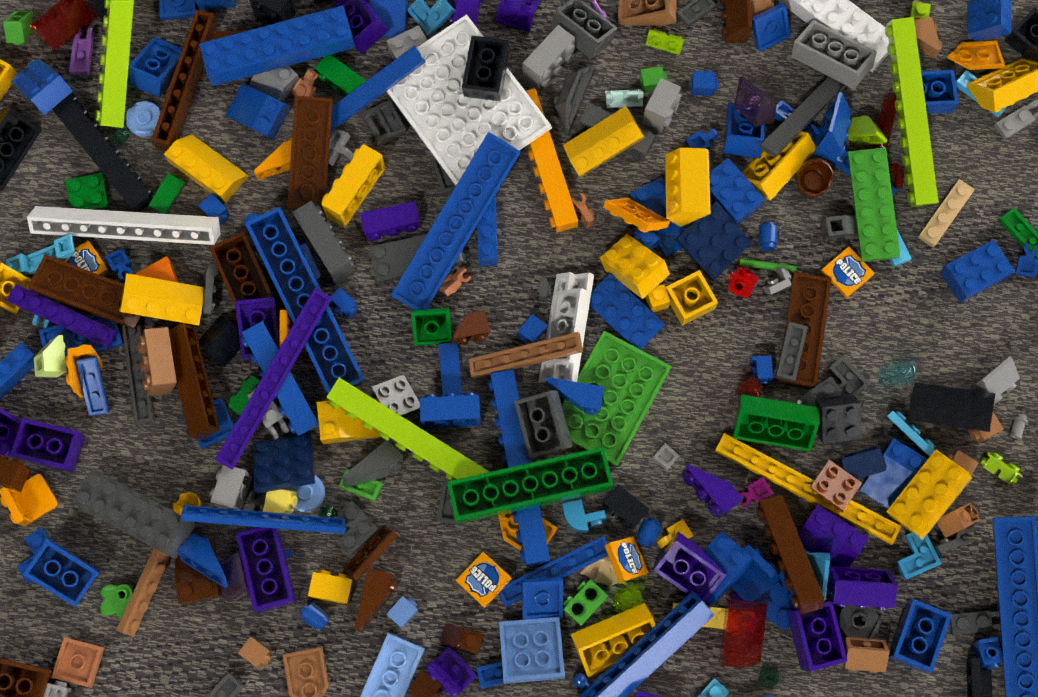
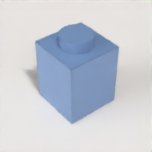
[386,596,418,629]

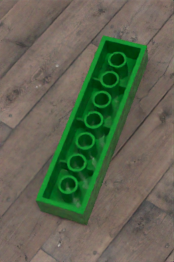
[447,447,614,525]

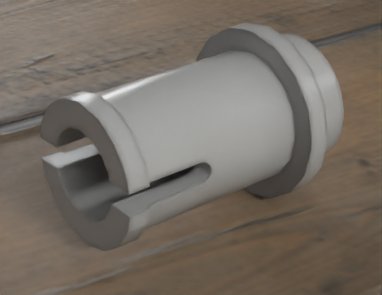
[1009,413,1028,439]

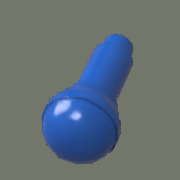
[573,673,591,690]

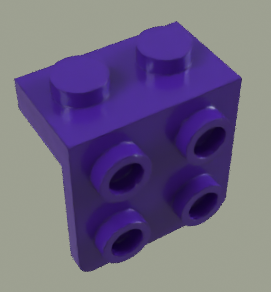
[426,646,478,697]

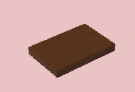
[344,525,398,581]

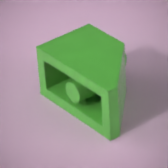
[3,11,33,45]

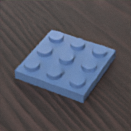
[499,617,565,684]

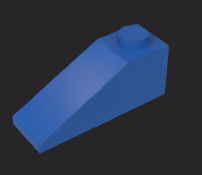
[545,377,604,415]
[177,533,228,589]

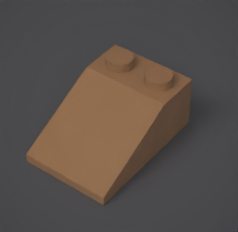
[618,0,677,26]

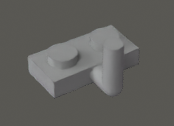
[328,129,353,167]

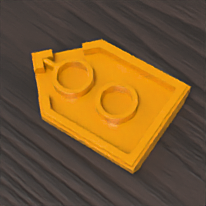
[947,40,1006,70]
[498,512,558,550]

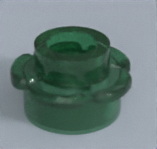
[113,128,131,145]
[318,504,337,518]
[758,668,779,689]

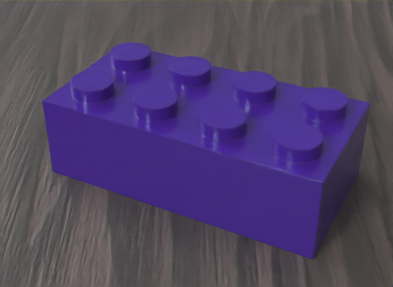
[236,527,297,613]

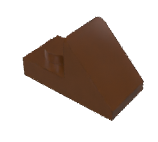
[440,623,484,654]

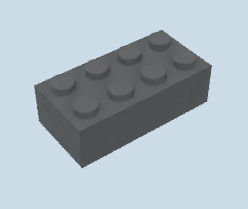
[292,201,355,285]

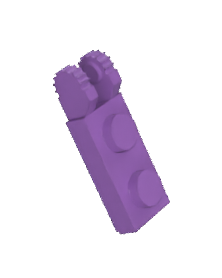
[69,27,95,75]

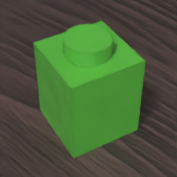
[639,66,668,93]

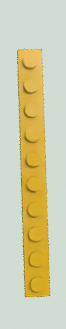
[714,433,901,545]

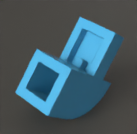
[561,499,606,533]

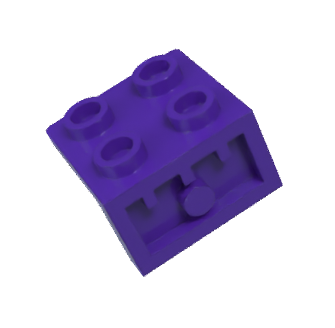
[496,0,542,32]

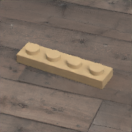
[918,179,975,248]

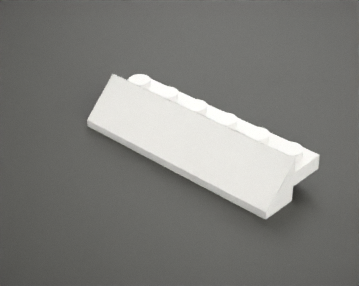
[538,272,594,384]

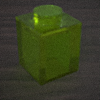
[612,583,644,613]

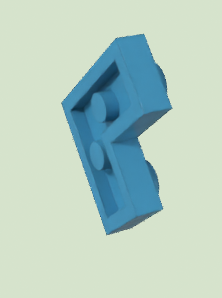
[407,0,456,36]
[895,533,942,581]

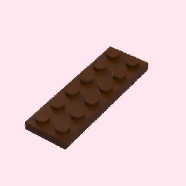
[287,95,333,211]
[28,254,142,330]
[777,272,832,388]

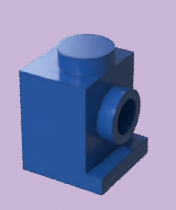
[328,287,358,318]
[749,356,773,386]
[972,637,1003,670]

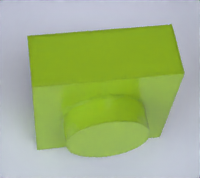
[910,1,931,20]

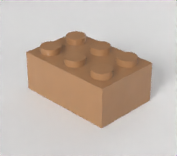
[137,327,177,396]

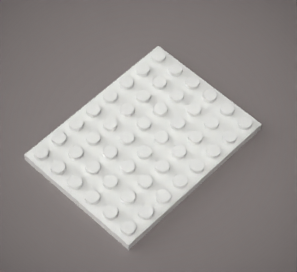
[386,14,552,186]

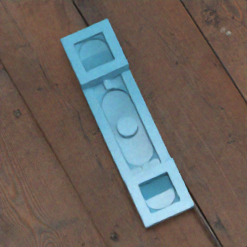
[6,234,75,276]

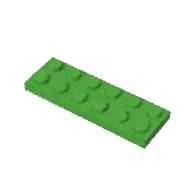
[847,147,900,262]

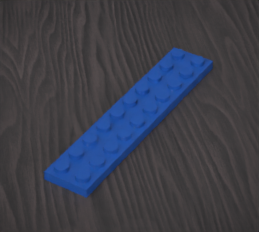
[391,132,521,310]
[992,516,1038,697]

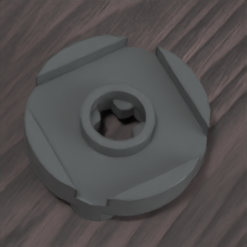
[838,605,880,639]

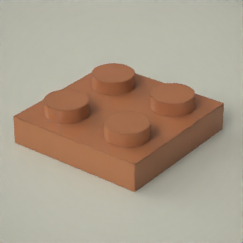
[51,637,105,688]

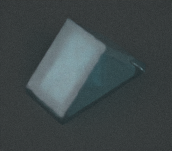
[879,359,917,386]

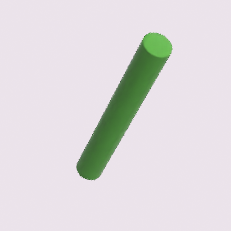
[739,258,797,273]

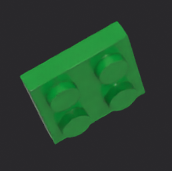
[65,172,110,210]

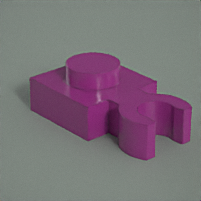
[739,477,774,508]

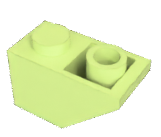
[34,335,67,378]

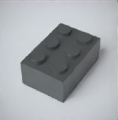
[549,0,618,59]
[514,390,573,459]

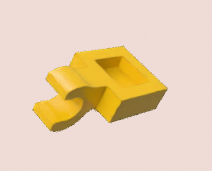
[657,519,694,549]

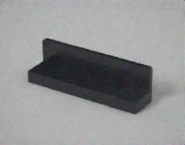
[966,658,992,697]

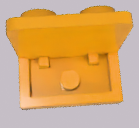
[65,344,103,398]
[0,474,59,527]

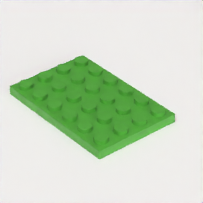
[562,331,672,467]

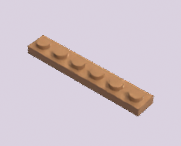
[469,332,583,379]
[116,548,170,637]

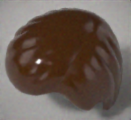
[795,158,834,198]

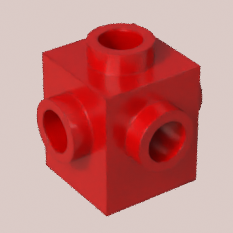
[727,267,759,299]

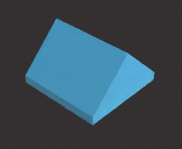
[806,552,830,599]

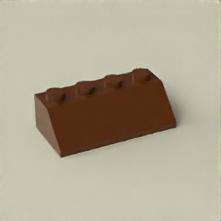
[720,0,752,43]

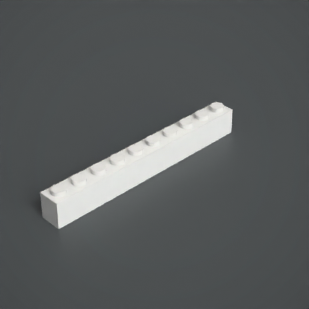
[27,206,221,245]

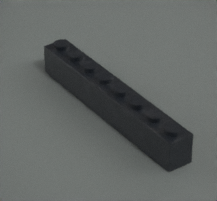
[52,92,153,212]

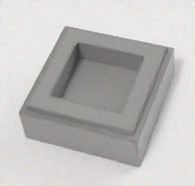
[652,443,680,471]

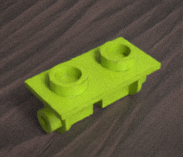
[645,28,685,55]
[980,451,1022,485]

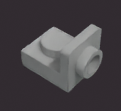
[763,267,792,295]
[44,680,72,697]

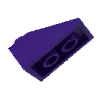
[329,0,389,54]
[235,297,280,361]
[653,532,727,603]

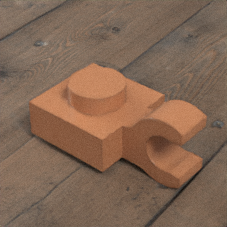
[291,70,319,97]
[572,193,595,229]
[439,267,472,296]

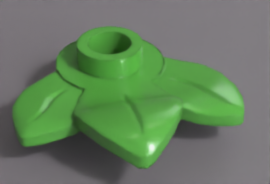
[100,584,134,620]

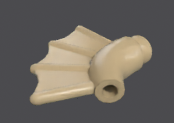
[580,556,627,588]

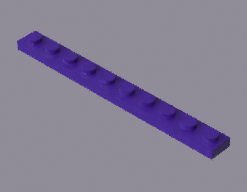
[215,288,332,470]

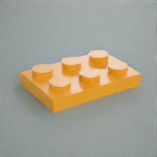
[603,197,670,232]

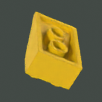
[317,399,380,445]

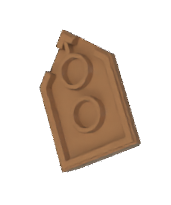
[282,646,329,697]

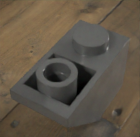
[820,215,858,240]

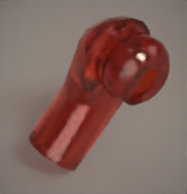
[888,163,904,189]

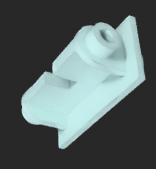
[605,89,643,108]

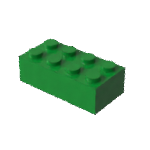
[733,394,820,452]

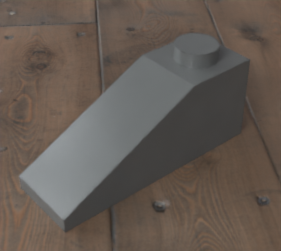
[343,440,403,487]

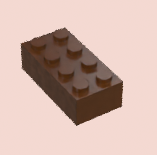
[209,232,277,308]

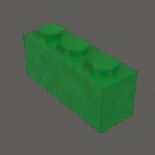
[314,55,366,98]

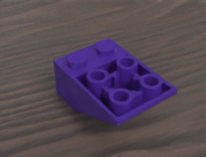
[682,465,743,519]

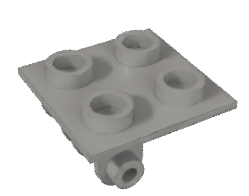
[371,374,420,416]

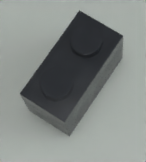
[603,484,649,530]

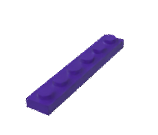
[6,284,118,349]

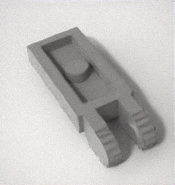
[994,100,1038,140]
[246,388,289,440]

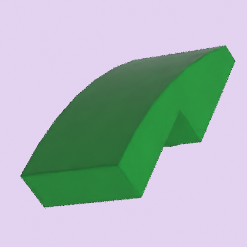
[149,173,186,214]

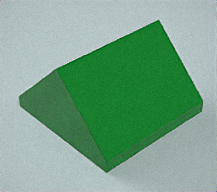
[411,308,452,346]

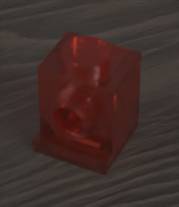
[735,375,763,397]

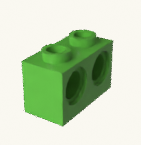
[563,579,608,627]

